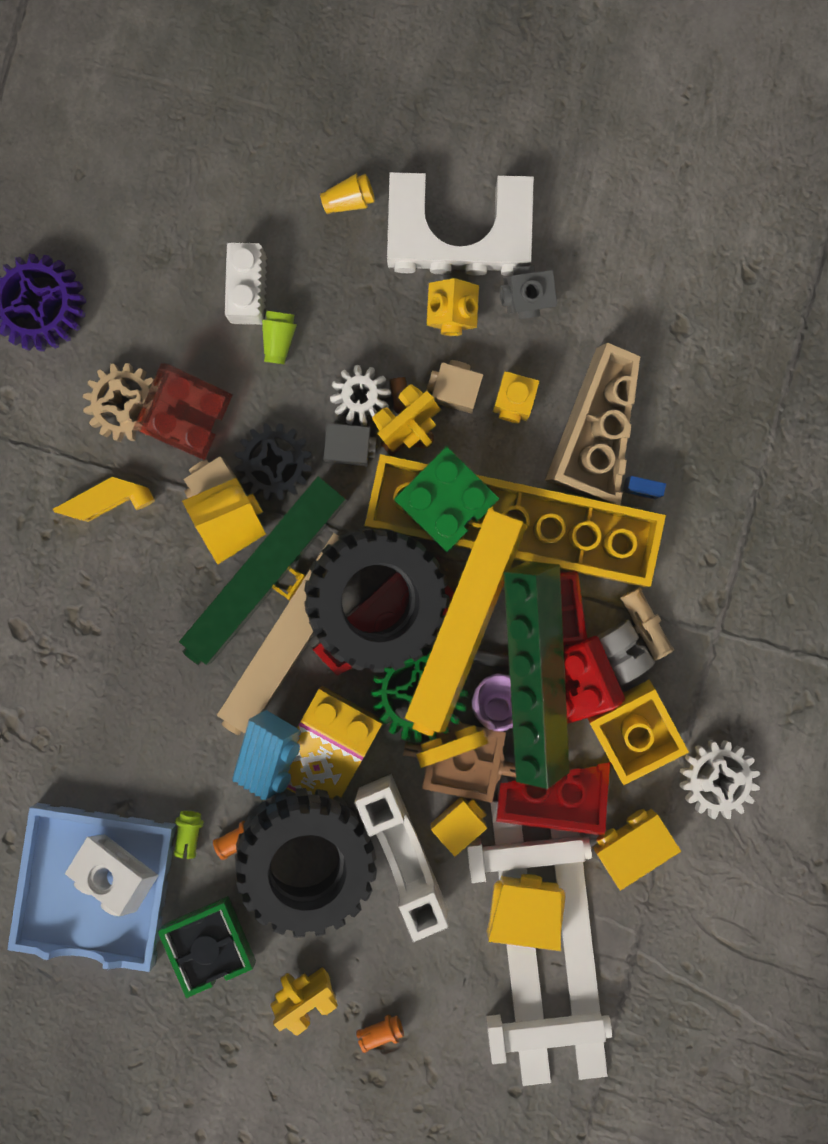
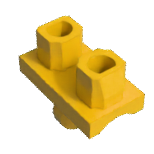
[372,384,441,452]
[270,967,338,1036]

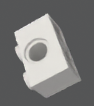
[65,834,159,916]

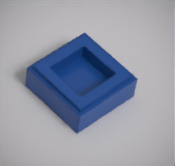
[623,476,666,500]

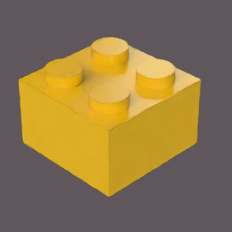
[588,679,689,785]

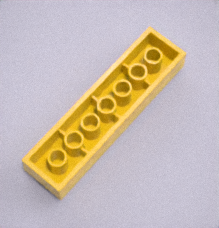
[365,454,666,587]

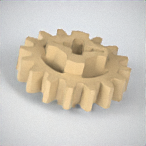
[83,363,157,442]

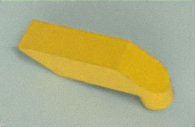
[53,477,155,522]

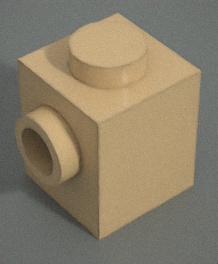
[427,360,483,414]
[184,456,244,498]

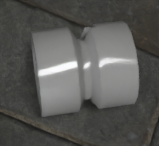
[598,620,655,686]

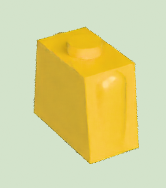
[182,478,266,565]
[487,874,566,951]

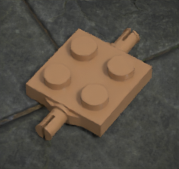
[403,720,516,803]

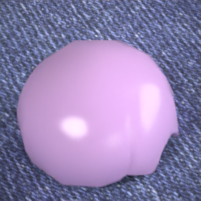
[472,673,513,732]

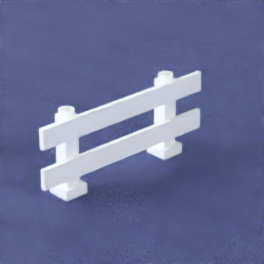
[467,801,612,1086]

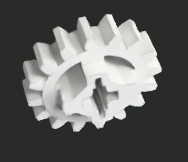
[679,740,760,819]

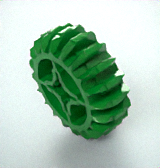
[371,647,469,743]

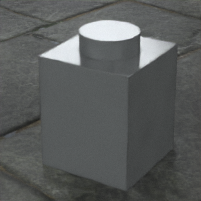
[324,423,377,466]

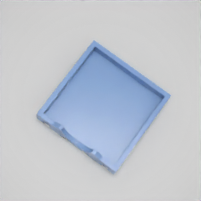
[7,803,177,972]

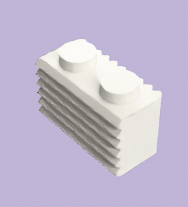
[225,243,267,325]

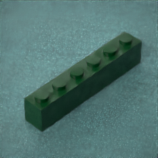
[504,561,570,789]

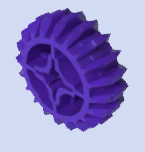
[0,253,87,352]

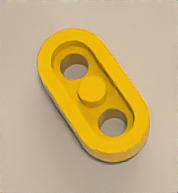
[416,725,489,768]

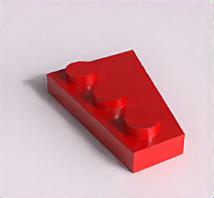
[496,762,610,836]

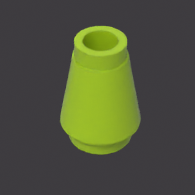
[262,311,297,364]

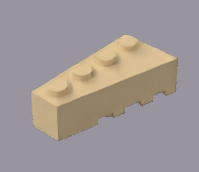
[545,343,640,505]

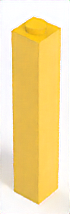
[405,509,527,736]

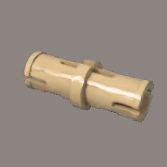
[620,587,674,661]

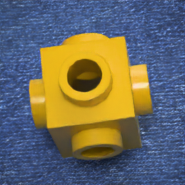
[426,278,479,336]

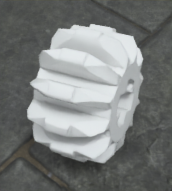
[330,365,391,427]

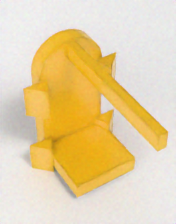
[274,568,306,601]

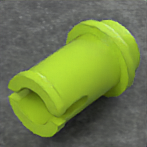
[173,811,204,859]

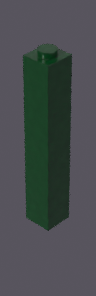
[179,476,348,665]

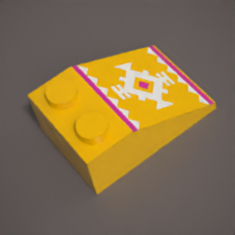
[287,686,382,799]

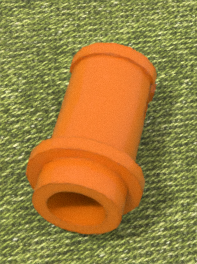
[213,821,245,860]
[356,1015,404,1053]

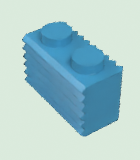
[232,710,301,800]

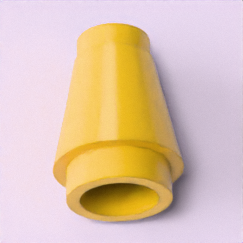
[320,173,375,214]

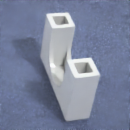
[387,172,534,276]
[355,774,448,942]

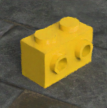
[592,808,682,891]

